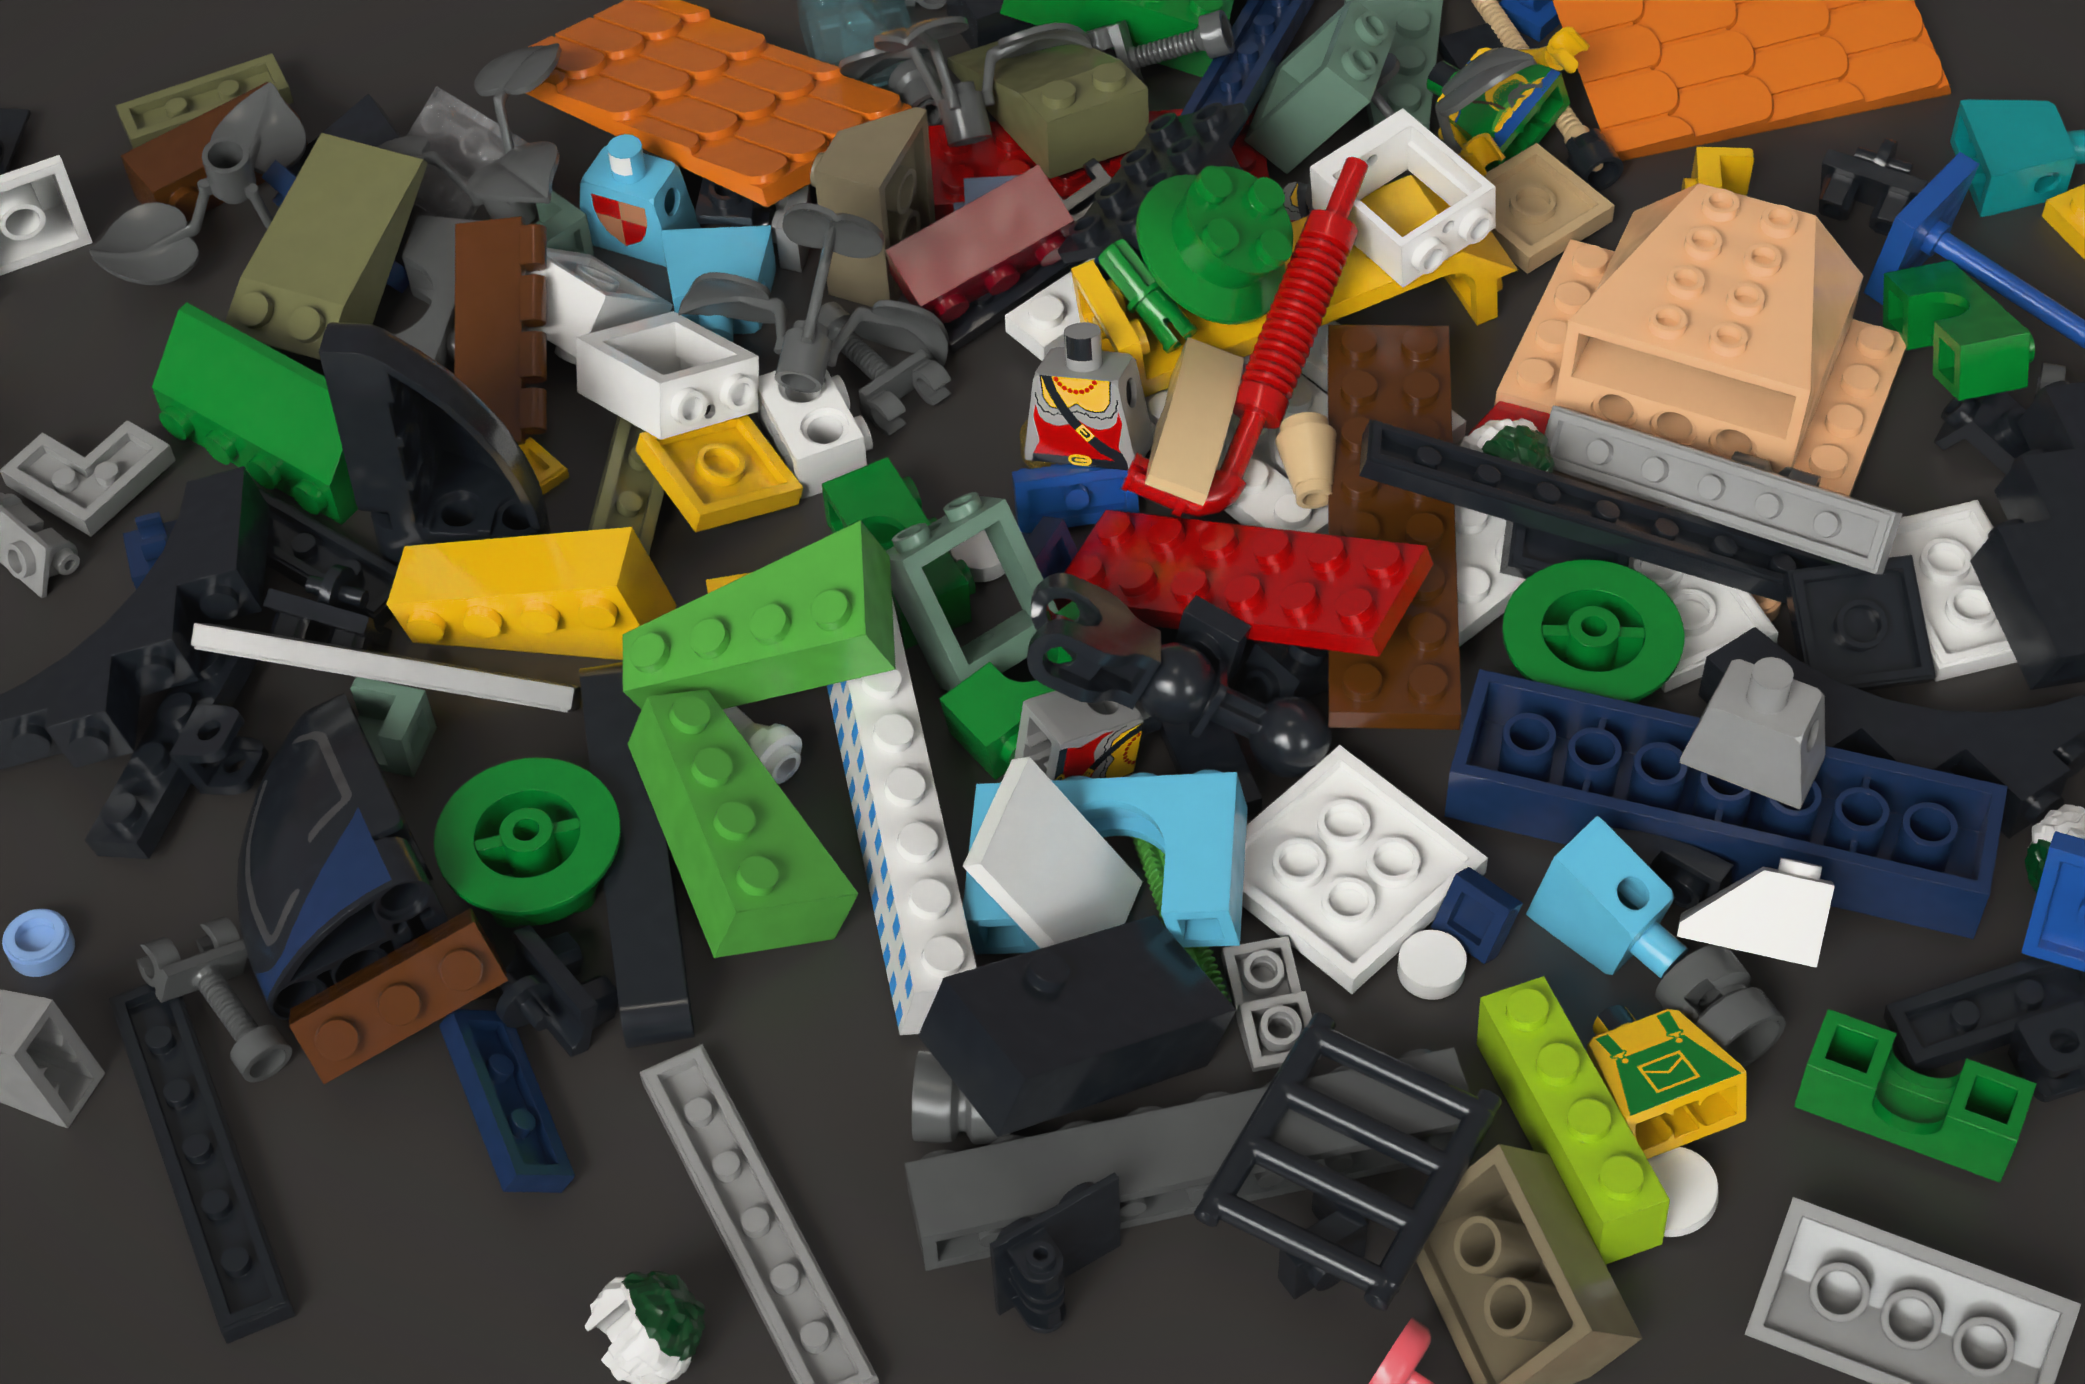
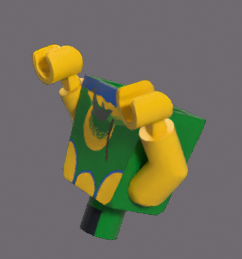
[1426,26,1590,177]

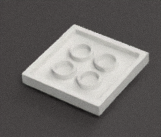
[1242,745,1488,994]

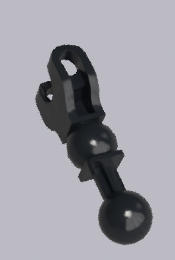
[1027,573,1332,778]

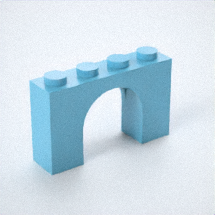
[963,770,1248,955]

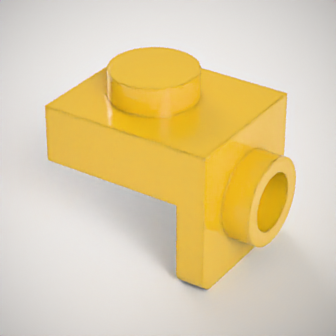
[1681,147,1754,196]

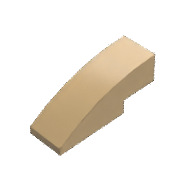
[1144,337,1245,506]

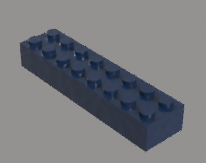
[1444,669,2008,939]

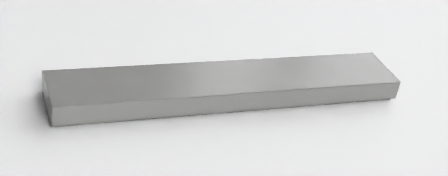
[1544,405,1903,574]
[191,623,582,713]
[640,1044,879,1384]

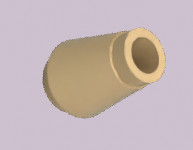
[1275,412,1337,509]

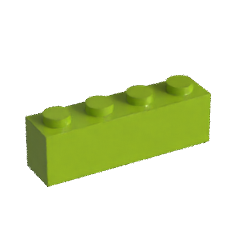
[1476,976,1670,1265]

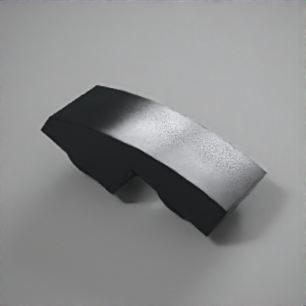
[1611,828,1733,909]

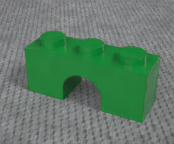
[1883,260,2035,401]
[822,457,976,649]
[939,601,1080,780]
[1794,1009,2037,1183]

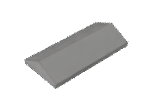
[1744,1197,2081,1384]

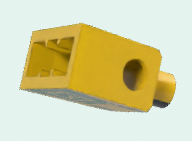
[1587,1005,1746,1159]

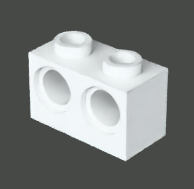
[758,369,873,500]

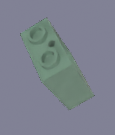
[1244,0,1396,174]
[886,492,1058,691]

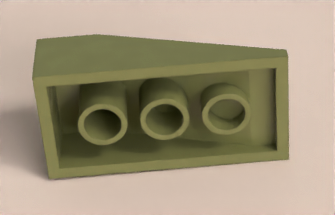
[947,41,1149,179]
[225,133,428,371]

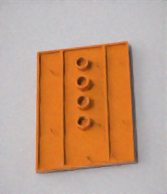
[525,0,912,208]
[1552,0,1951,161]

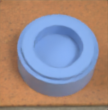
[2,909,75,977]

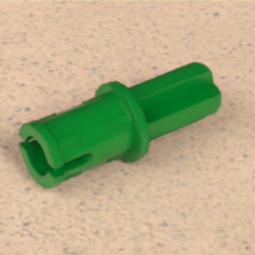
[1098,239,1198,353]

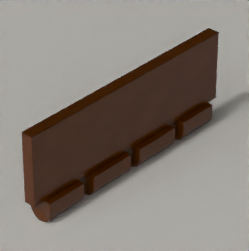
[454,216,547,445]

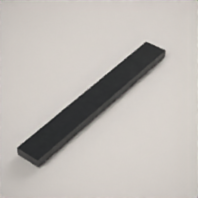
[1359,419,1840,604]

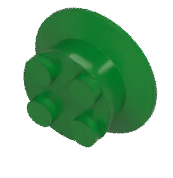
[1136,165,1293,325]
[1502,560,1684,704]
[434,757,621,928]

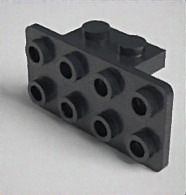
[1058,103,1249,263]

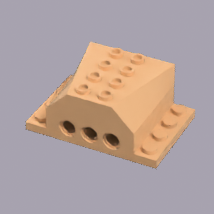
[1494,183,1906,497]

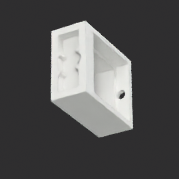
[1310,108,1496,287]
[576,311,759,440]

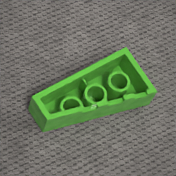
[623,520,896,710]
[628,689,858,958]

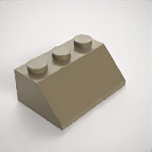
[810,107,936,307]
[1416,1144,1643,1384]

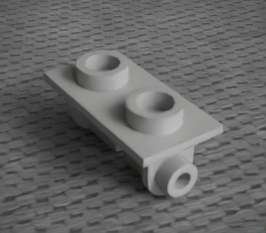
[0,493,80,598]

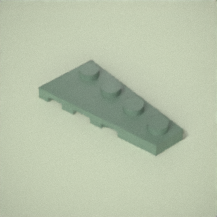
[1344,0,1443,130]

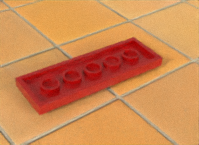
[1054,510,1434,657]

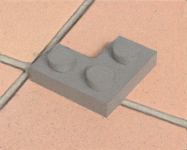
[0,420,176,537]

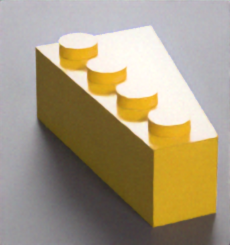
[387,527,677,660]

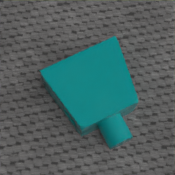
[1950,99,2085,217]

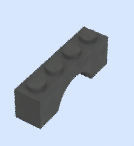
[395,215,480,374]

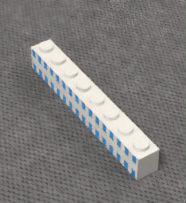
[827,598,977,1035]

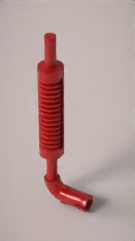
[1121,157,1369,518]

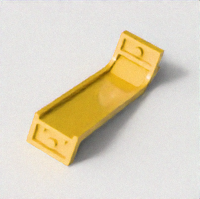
[1071,175,1518,397]

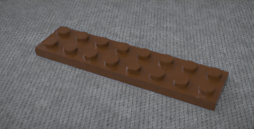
[1327,325,1461,730]

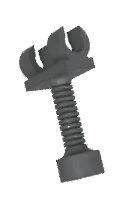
[1085,9,1235,83]
[817,302,952,436]
[136,917,292,1082]

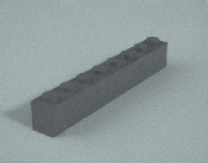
[905,1047,1470,1271]

